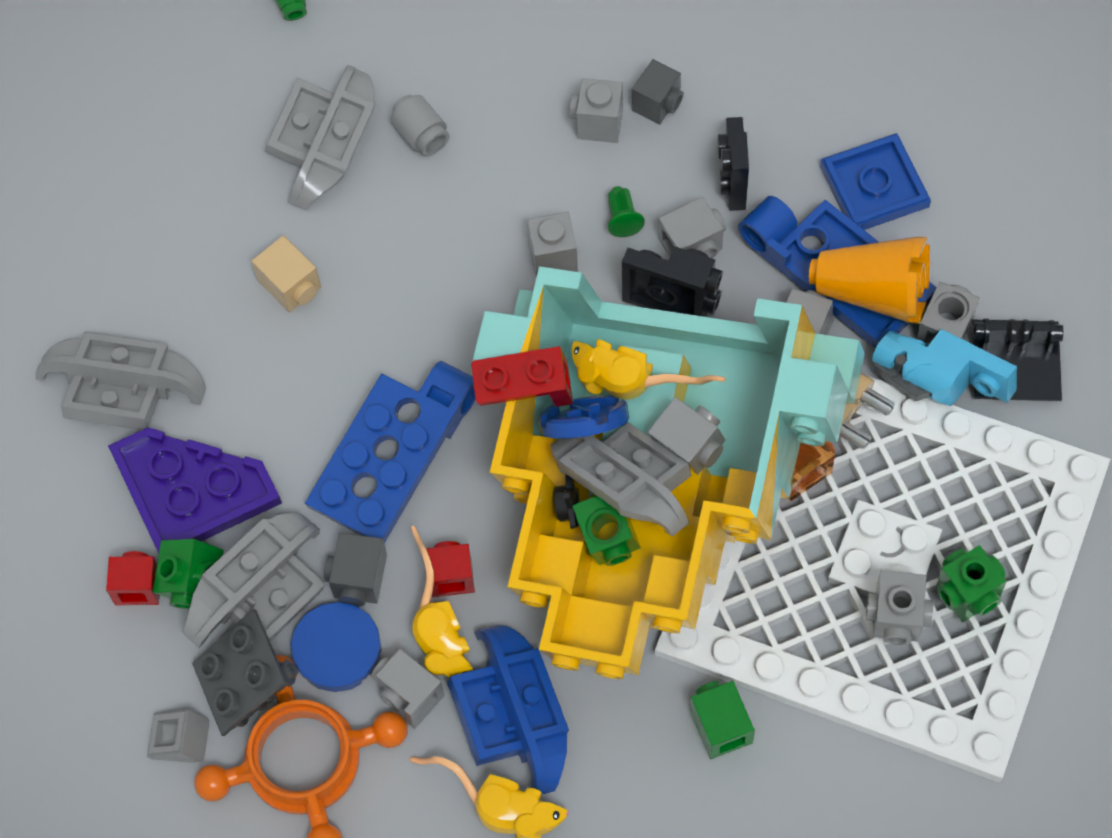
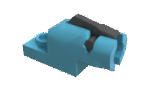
[872,329,1017,406]

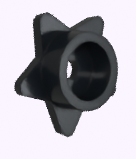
[554,474,580,529]

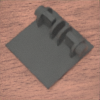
[192,609,298,736]

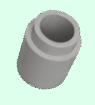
[391,95,449,156]

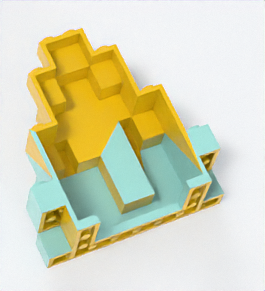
[472,266,865,680]

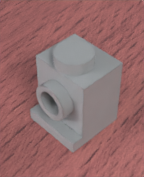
[371,649,444,729]

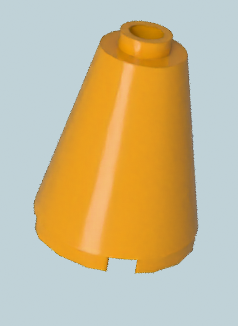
[809,236,930,324]

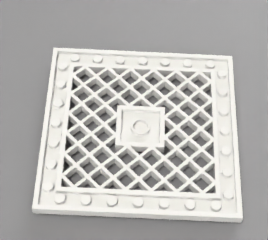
[655,375,1110,783]

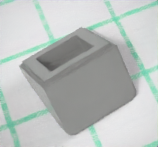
[147,710,209,762]

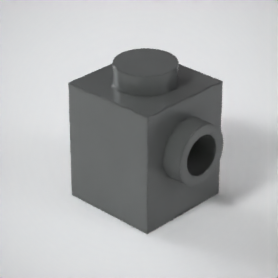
[324,533,387,607]

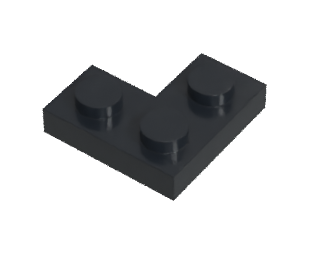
[718,117,749,211]

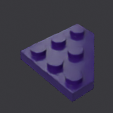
[108,427,282,554]

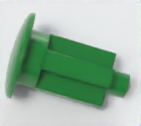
[608,186,645,238]

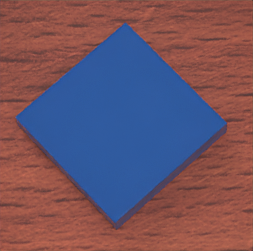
[820,133,931,230]

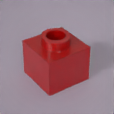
[426,541,475,598]
[106,551,160,606]

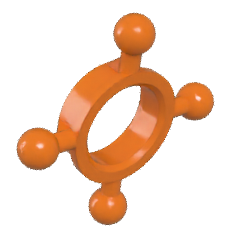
[194,655,408,838]

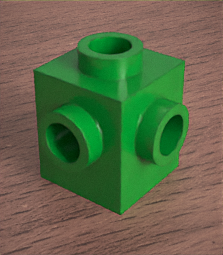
[153,539,224,609]
[936,545,1007,623]

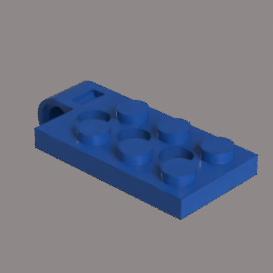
[738,196,937,348]
[305,361,476,544]

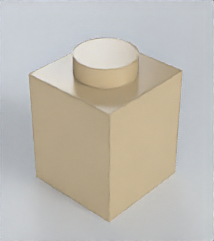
[251,235,321,313]

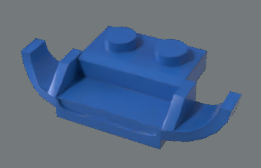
[447,625,569,795]

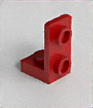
[471,346,573,407]

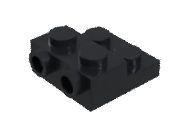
[622,246,723,317]

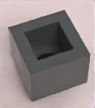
[632,59,684,125]

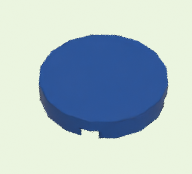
[538,396,629,438]
[291,602,382,692]

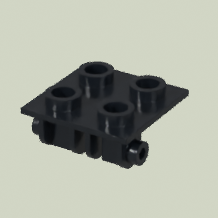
[972,318,1064,401]

